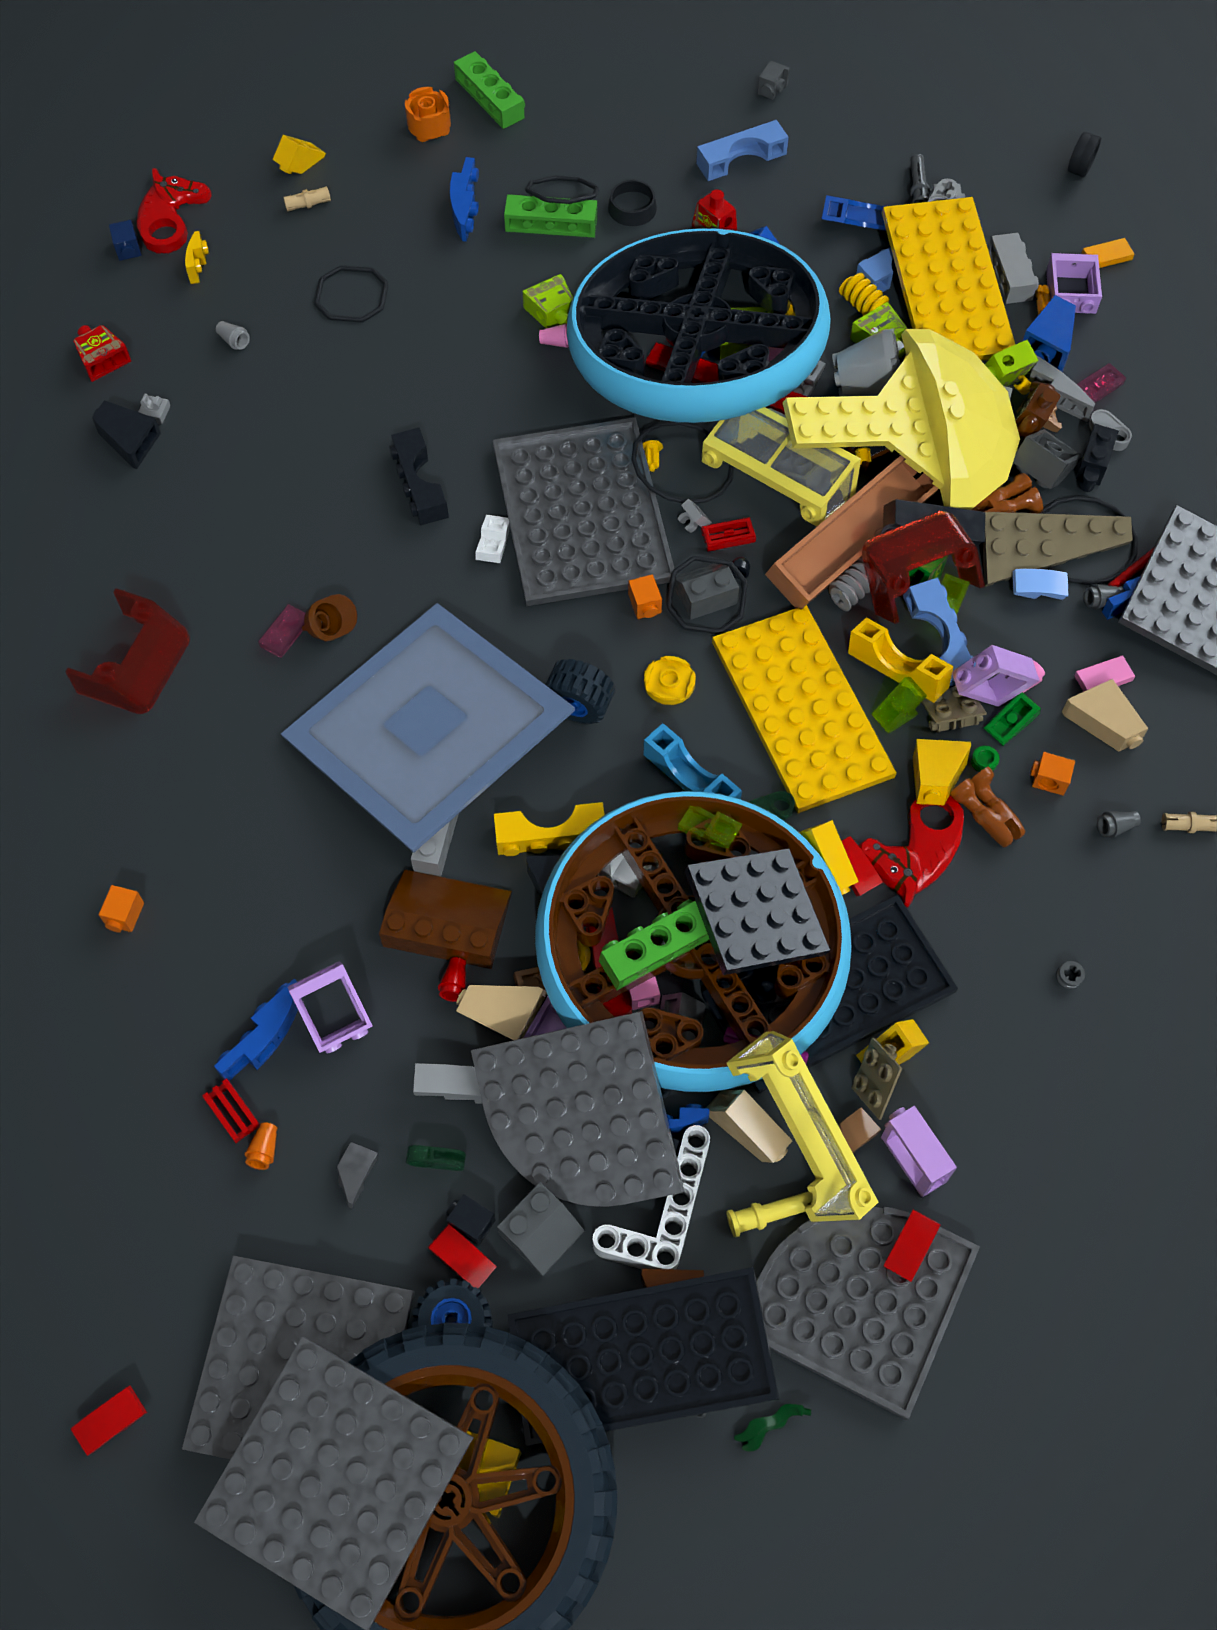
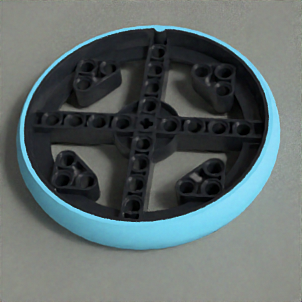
[567,229,831,423]

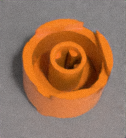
[405,87,451,142]

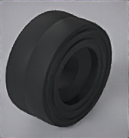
[1068,131,1101,177]

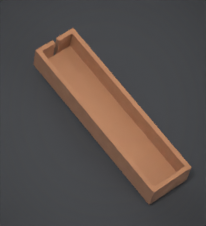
[765,455,939,609]

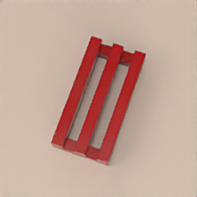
[701,517,756,552]
[202,1078,260,1143]

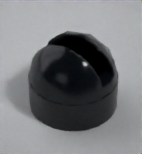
[730,557,750,579]

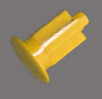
[642,440,663,472]

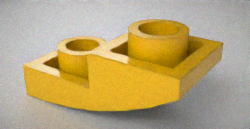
[185,231,209,284]

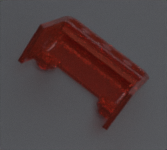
[862,511,985,624]
[65,588,190,714]

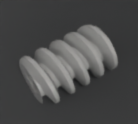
[829,557,884,611]

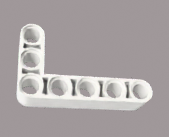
[593,1125,710,1269]

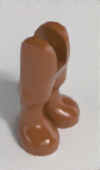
[972,473,1043,514]
[950,767,1025,847]

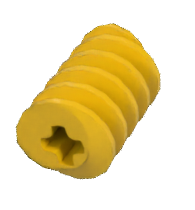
[839,273,889,316]

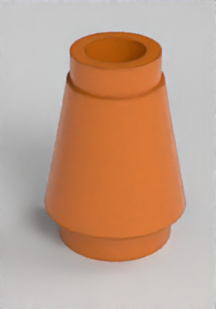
[245,1122,278,1170]

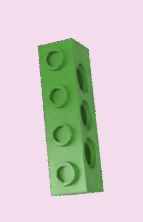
[454,51,525,129]
[504,194,597,238]
[599,899,710,990]

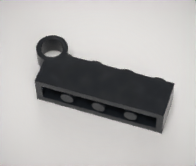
[874,499,986,553]

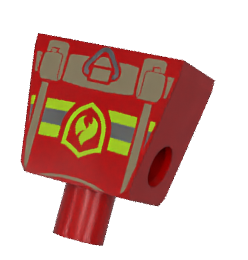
[692,189,737,231]
[74,325,132,382]

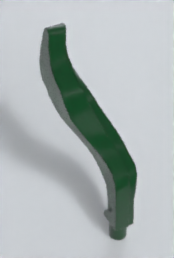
[734,1404,812,1452]

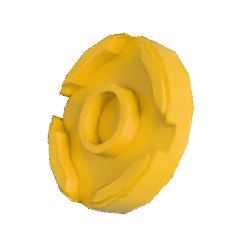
[644,656,696,705]

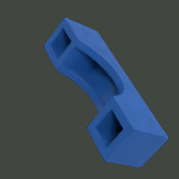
[822,195,886,231]

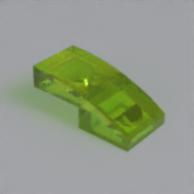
[678,807,742,849]

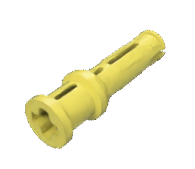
[727,1191,813,1238]

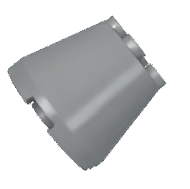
[832,328,901,397]

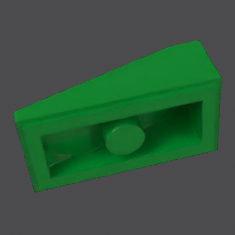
[984,692,1041,746]

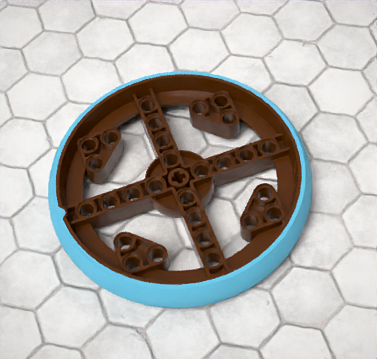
[535,791,851,1092]

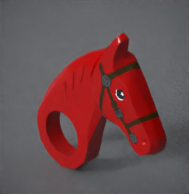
[137,168,212,253]
[859,796,964,907]

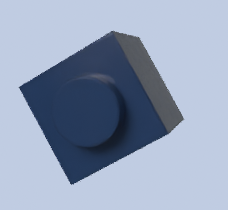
[109,220,142,261]

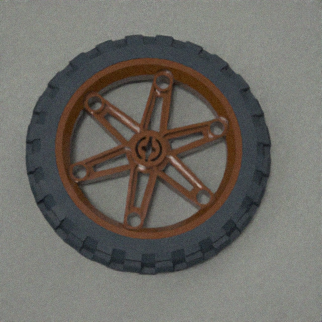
[294,1323,617,1630]

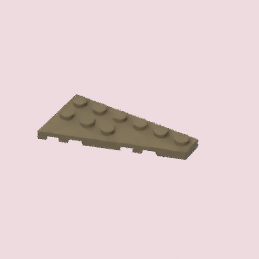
[983,512,1133,587]

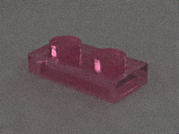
[1077,363,1126,403]
[258,604,305,658]

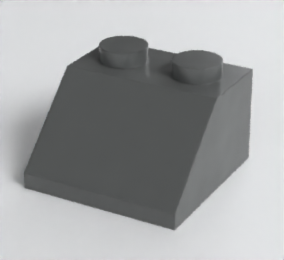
[1013,429,1083,489]
[674,563,739,620]
[497,1183,585,1277]

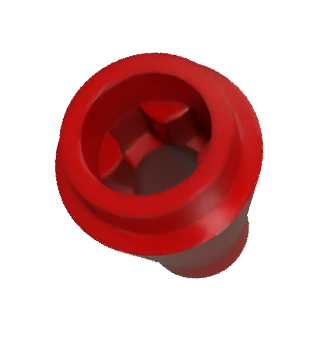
[438,957,466,1002]

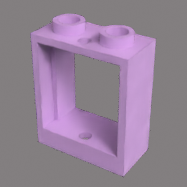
[1046,253,1102,314]
[952,645,1040,707]
[287,961,372,1053]
[881,1105,957,1197]

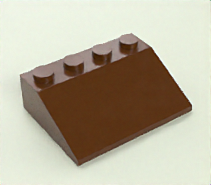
[379,870,512,969]

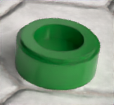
[971,746,1000,772]

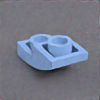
[1012,569,1068,600]

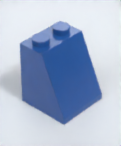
[1023,295,1076,372]

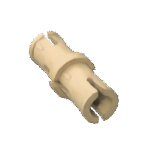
[283,186,331,212]
[1161,812,1217,834]

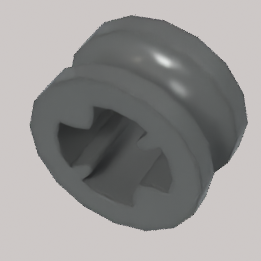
[1056,961,1085,989]

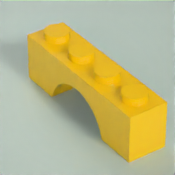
[848,617,953,703]
[494,802,604,856]

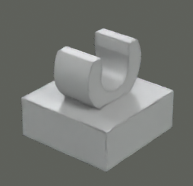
[138,394,171,424]
[678,499,712,533]

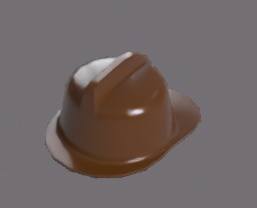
[301,594,357,642]

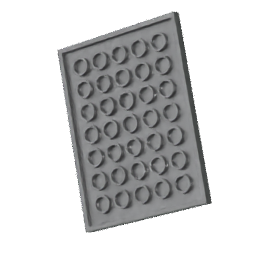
[493,417,675,606]

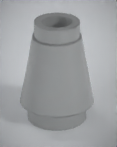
[216,321,250,350]

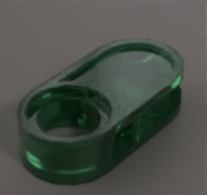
[749,791,795,820]
[406,1145,466,1171]

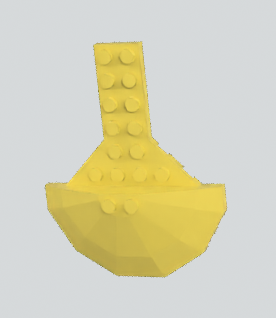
[783,329,1020,510]

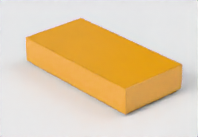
[1081,238,1134,268]

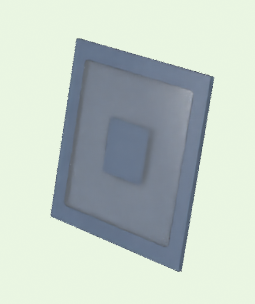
[281,603,575,853]

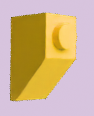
[272,135,326,174]
[856,1019,929,1065]

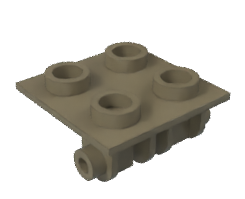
[918,685,987,733]
[852,1038,902,1120]

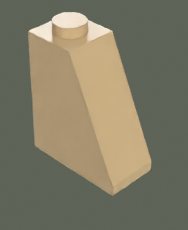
[1062,679,1148,752]
[456,985,547,1040]
[706,1090,792,1163]

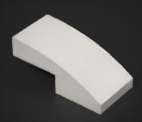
[476,515,510,563]

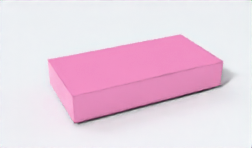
[1074,656,1135,692]

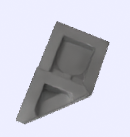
[337,1142,378,1209]

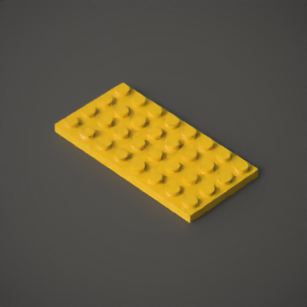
[882,197,1015,361]
[712,605,896,813]

